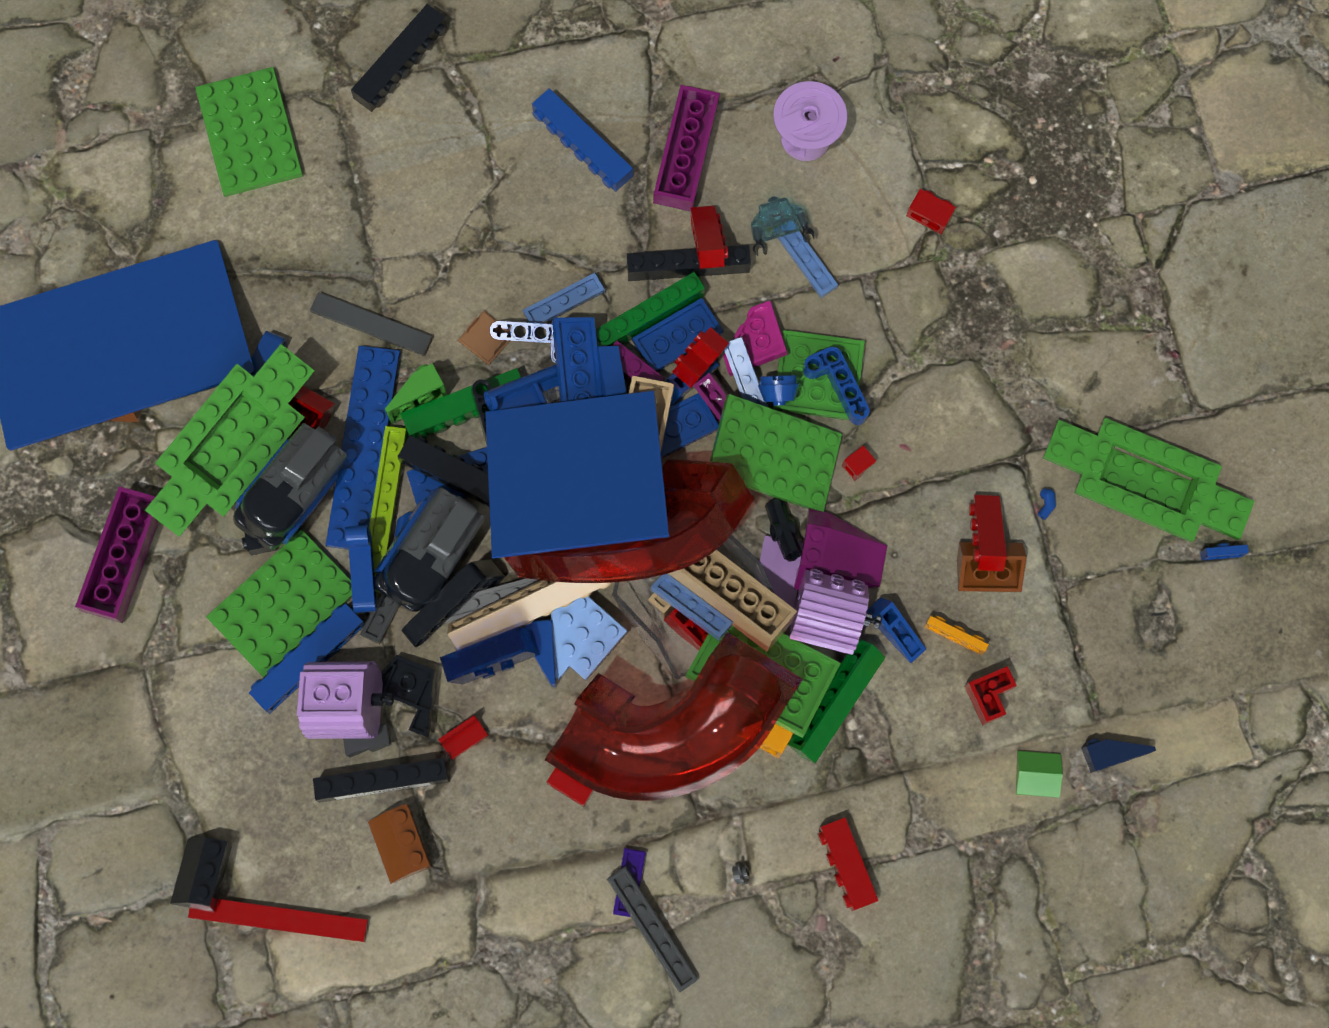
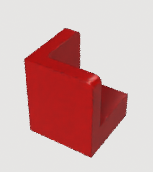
[842,445,876,481]

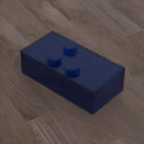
[440,627,540,685]

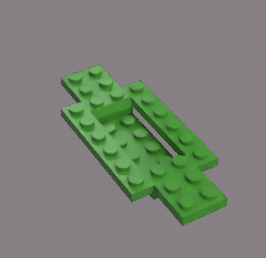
[145,344,315,537]
[1042,418,1255,542]

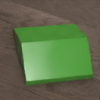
[1016,751,1063,798]

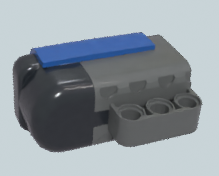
[233,423,347,550]
[374,488,486,612]

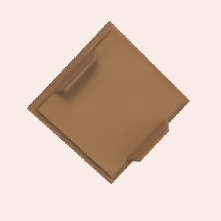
[457,311,511,365]

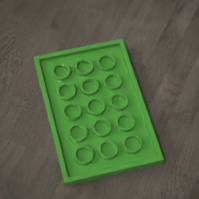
[195,67,303,197]
[706,394,842,512]
[206,530,352,678]
[685,626,841,738]

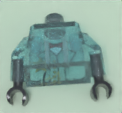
[751,196,815,256]

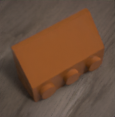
[957,542,1027,592]
[368,803,432,884]

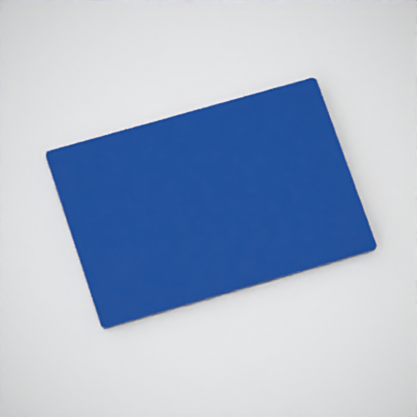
[0,240,255,451]

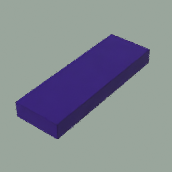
[613,848,646,917]

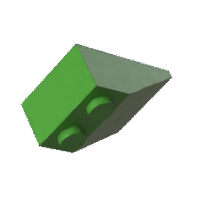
[385,363,447,424]

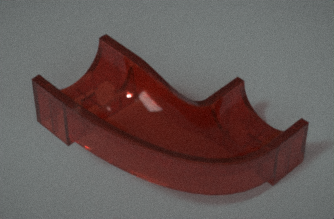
[504,459,754,583]
[545,632,803,801]

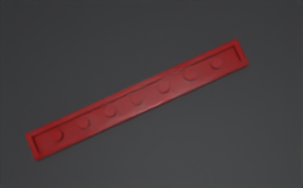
[188,899,368,942]

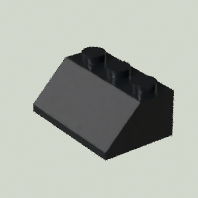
[170,837,232,912]

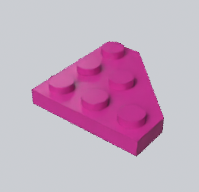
[723,301,788,376]

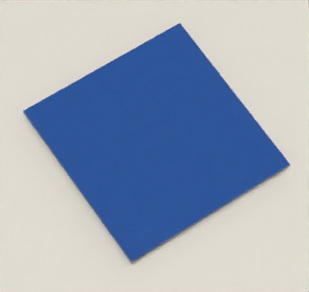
[485,391,669,559]

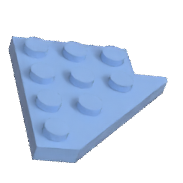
[551,596,628,680]

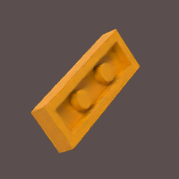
[924,616,989,655]

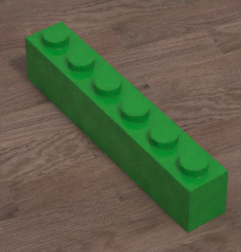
[596,272,705,346]
[400,368,521,439]
[787,639,886,763]

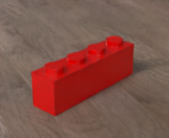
[690,206,728,269]
[969,495,1007,571]
[817,818,879,911]

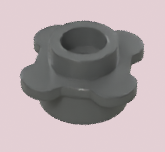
[732,862,750,884]

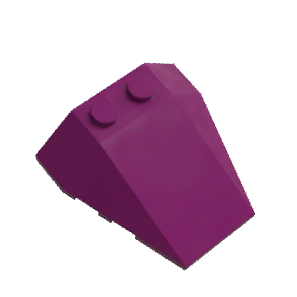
[794,509,887,591]

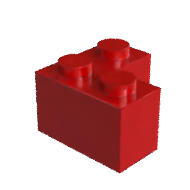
[672,327,729,388]
[964,666,1017,726]

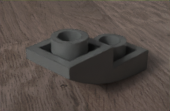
[343,724,392,757]

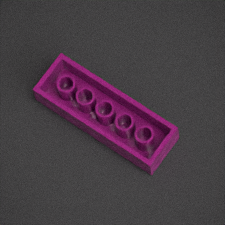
[653,85,720,211]
[75,486,159,623]

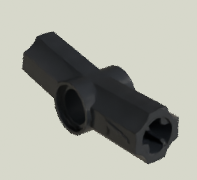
[765,499,802,562]

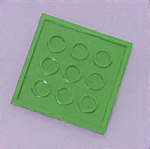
[773,330,865,421]

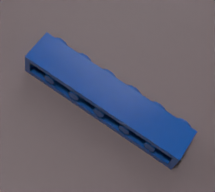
[532,88,633,192]
[249,603,365,714]

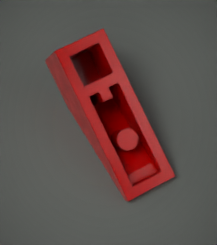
[663,608,708,650]

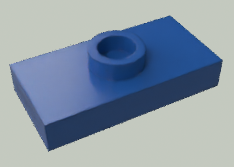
[1200,543,1249,561]

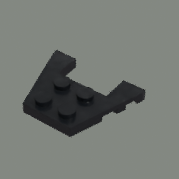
[381,655,437,738]

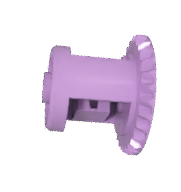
[773,81,847,161]

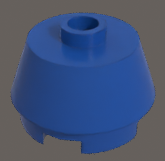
[758,375,799,406]

